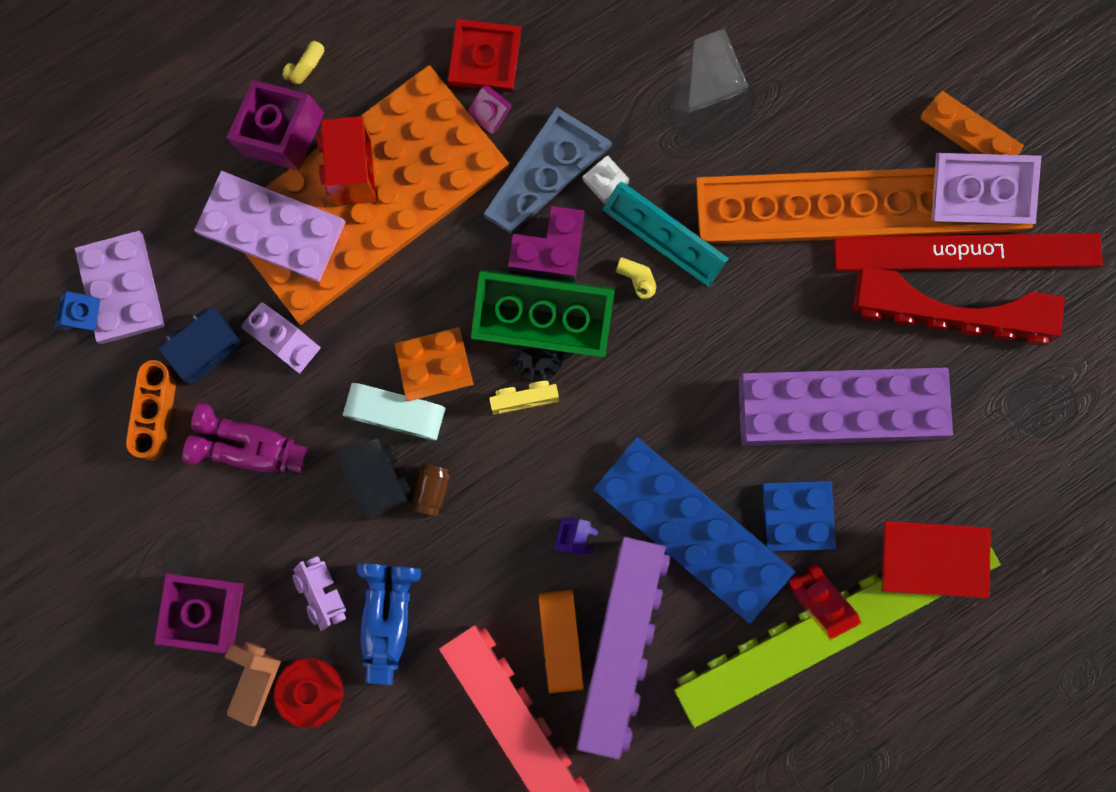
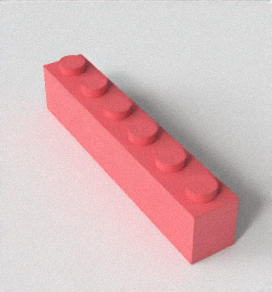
[439,625,591,792]

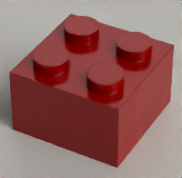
[316,116,376,205]

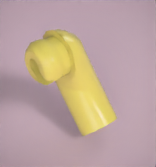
[283,41,324,85]
[616,257,656,299]

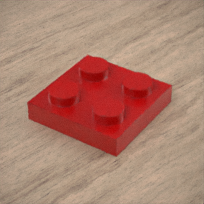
[448,19,521,93]

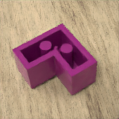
[508,206,584,282]

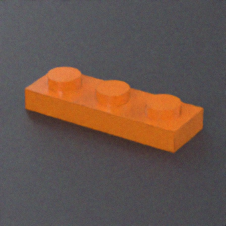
[920,91,1024,155]

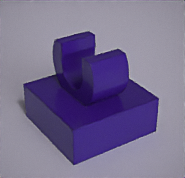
[554,517,598,556]

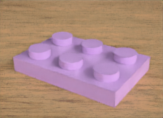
[931,153,1041,224]
[75,231,165,344]

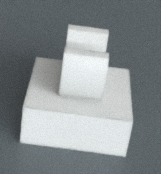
[583,155,629,204]

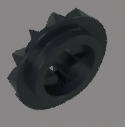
[511,345,564,382]

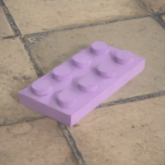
[194,171,346,283]

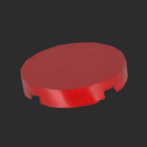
[274,658,344,728]

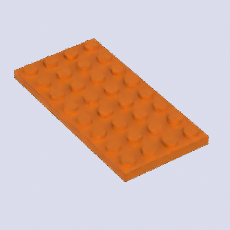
[245,65,510,325]

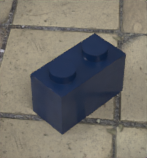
[158,307,244,385]

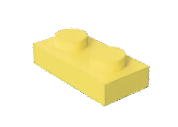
[489,381,559,415]

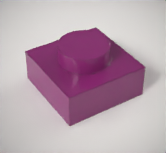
[467,85,513,134]

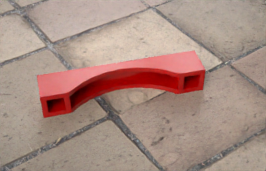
[852,267,1065,346]

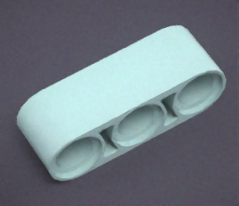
[342,383,445,441]

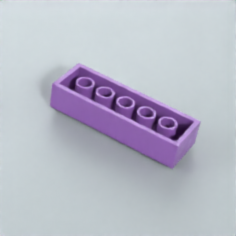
[738,368,953,446]
[577,537,670,759]

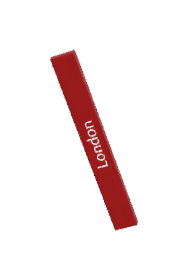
[833,233,1103,272]

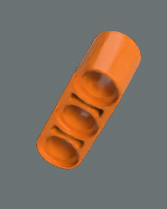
[126,360,177,461]
[538,589,584,694]

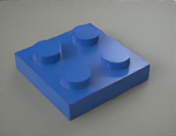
[762,481,836,552]

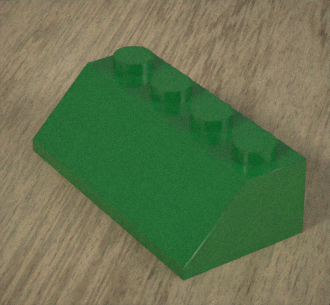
[471,269,615,357]

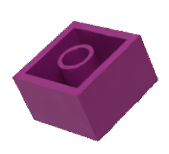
[226,80,324,171]
[154,574,244,653]

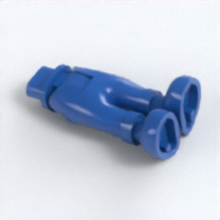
[356,563,421,685]

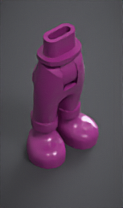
[182,402,308,474]

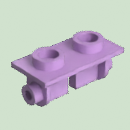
[293,556,347,631]

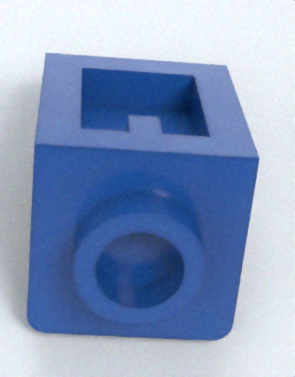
[54,291,100,331]

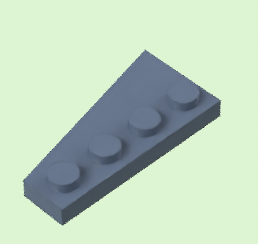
[484,107,612,234]

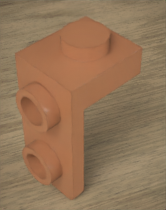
[225,642,281,727]

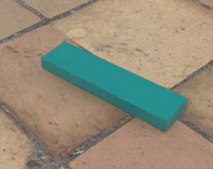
[602,181,729,287]

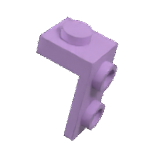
[241,302,320,374]

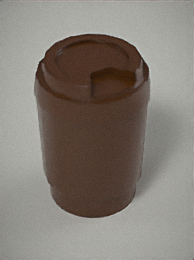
[412,464,450,516]

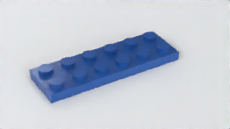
[593,437,795,624]

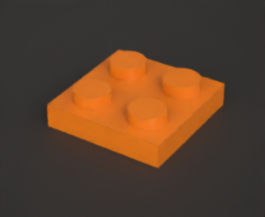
[395,327,474,402]

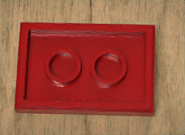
[881,521,991,598]

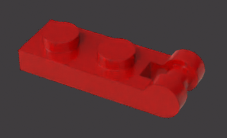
[787,563,862,640]

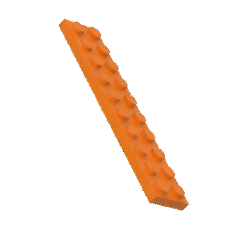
[696,168,1033,245]

